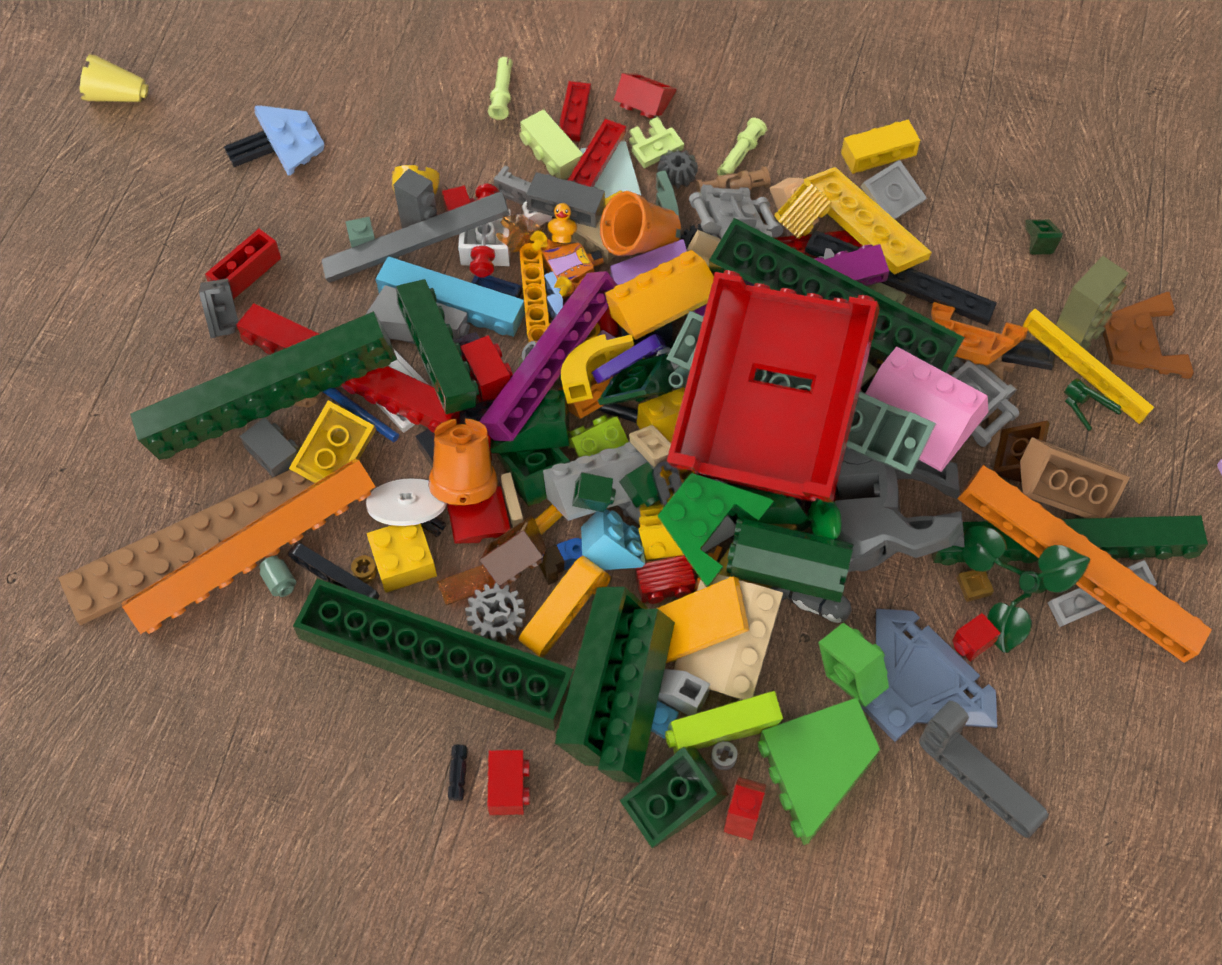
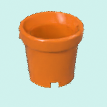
[600,191,681,257]
[428,419,498,505]

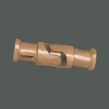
[696,166,770,193]

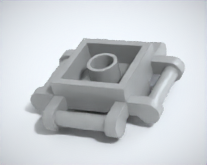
[689,184,783,239]
[946,357,1019,447]

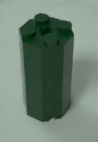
[726,518,854,602]

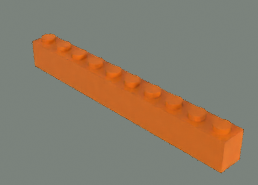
[121,459,376,634]
[957,465,1212,663]

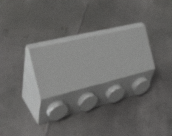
[543,442,661,521]

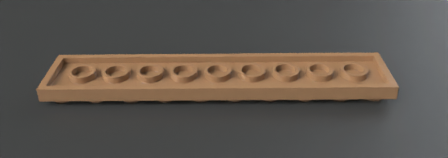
[58,470,314,626]

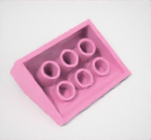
[865,347,988,472]

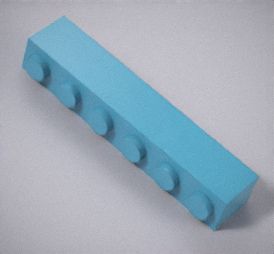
[376,256,525,337]

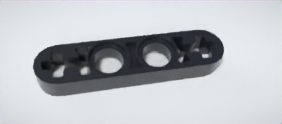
[287,542,380,600]

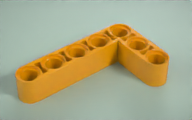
[520,243,600,343]

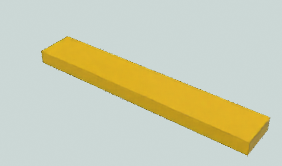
[1022,308,1154,424]

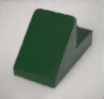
[1025,219,1063,255]

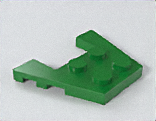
[658,473,774,587]

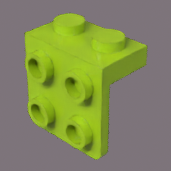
[568,414,629,457]

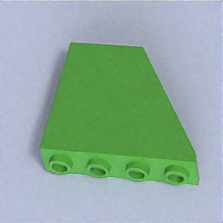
[758,698,880,845]

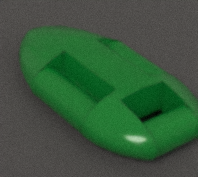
[807,498,842,540]

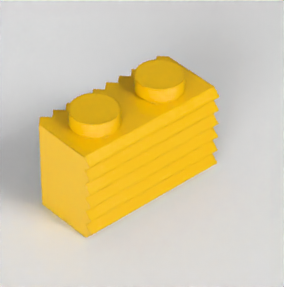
[774,179,832,239]

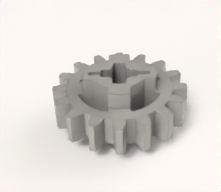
[465,583,526,641]

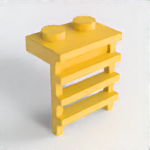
[639,493,684,560]

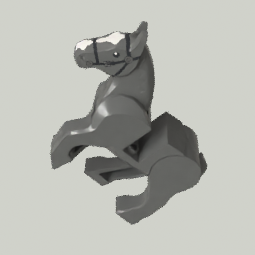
[769,448,965,623]

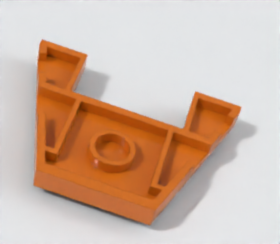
[931,302,1028,366]

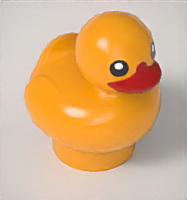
[548,203,577,243]

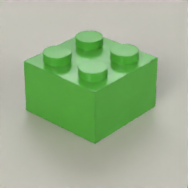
[819,622,889,708]

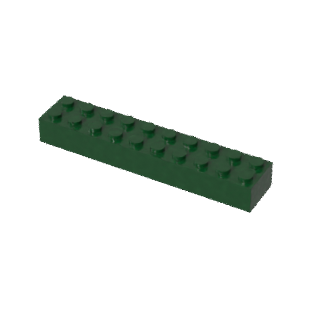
[709,218,965,373]
[130,311,398,460]
[293,578,574,731]

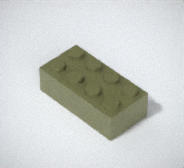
[1056,256,1129,351]

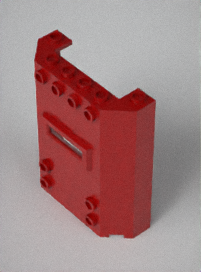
[666,270,880,502]

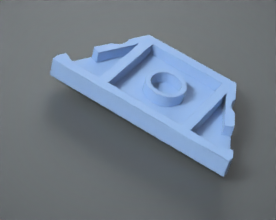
[255,106,324,175]

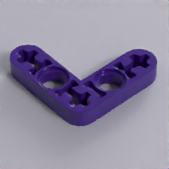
[591,334,667,384]

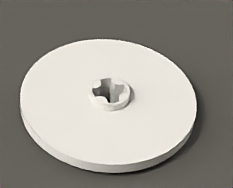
[366,479,447,526]

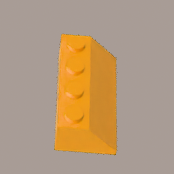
[605,250,714,340]

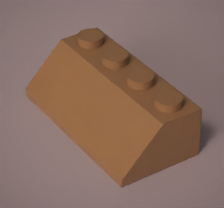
[1020,437,1130,518]

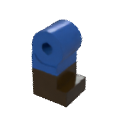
[539,538,582,585]

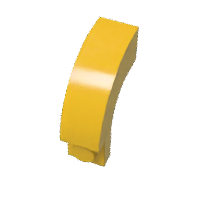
[561,334,634,404]

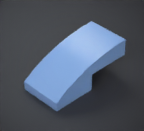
[544,271,563,320]

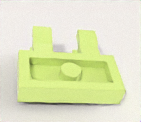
[629,117,684,168]

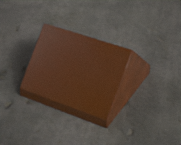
[993,420,1050,482]

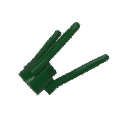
[1064,378,1122,431]

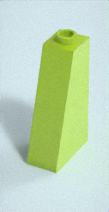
[665,691,783,754]

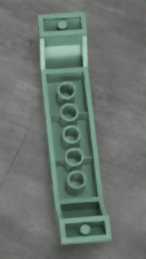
[667,311,936,475]

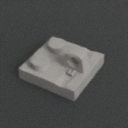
[860,160,927,220]

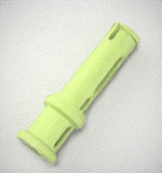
[488,57,512,120]
[717,118,767,176]

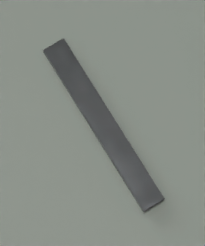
[321,191,510,283]

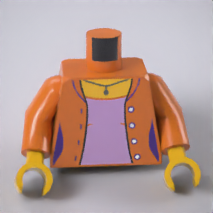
[530,231,604,299]

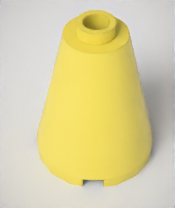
[80,54,148,102]

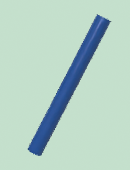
[323,388,399,443]

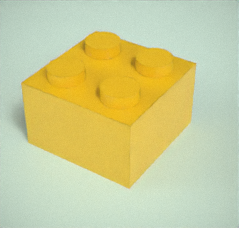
[366,523,437,593]

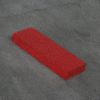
[559,81,591,142]

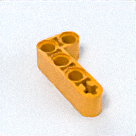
[519,555,611,658]

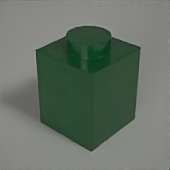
[619,462,659,509]
[572,472,616,512]

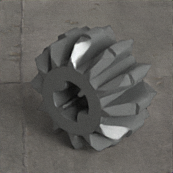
[658,148,698,189]

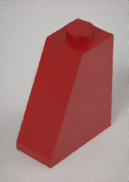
[724,777,766,841]

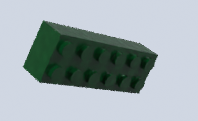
[555,586,649,766]

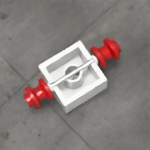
[458,183,512,278]

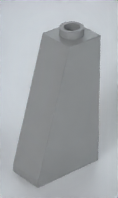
[366,285,470,343]

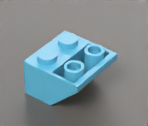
[581,509,645,570]

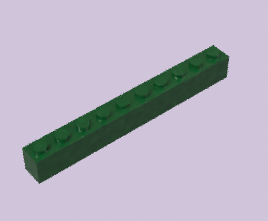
[932,515,1208,566]

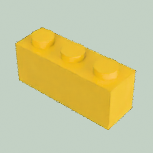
[841,119,920,174]

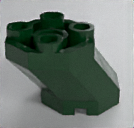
[727,483,811,531]

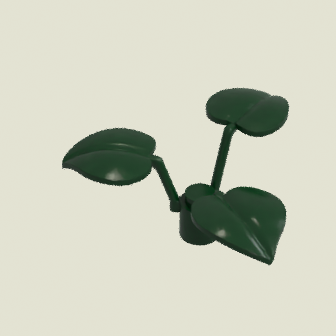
[963,526,1090,653]

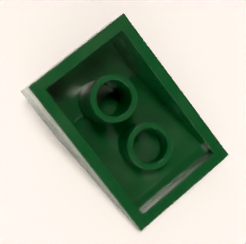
[598,353,674,405]
[490,390,569,454]
[496,447,570,506]
[620,747,729,848]

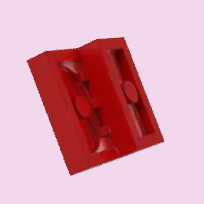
[447,486,510,544]

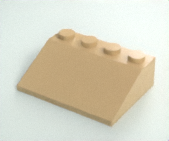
[674,574,783,700]

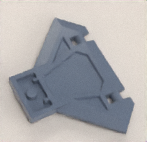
[860,609,997,742]

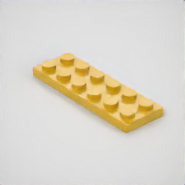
[803,167,932,274]

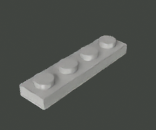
[1047,560,1157,627]

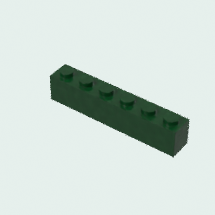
[396,279,479,414]
[598,609,675,783]

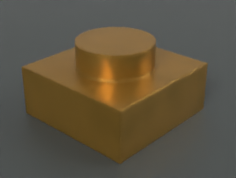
[957,570,994,602]

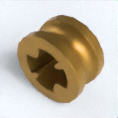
[351,555,377,583]

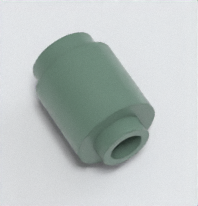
[259,556,296,597]

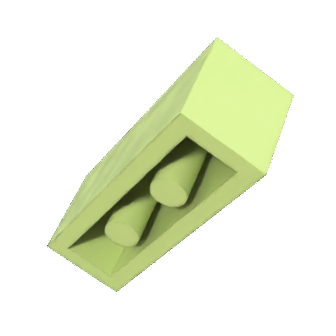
[520,109,583,180]

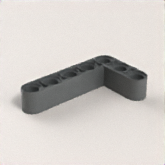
[919,700,1049,838]

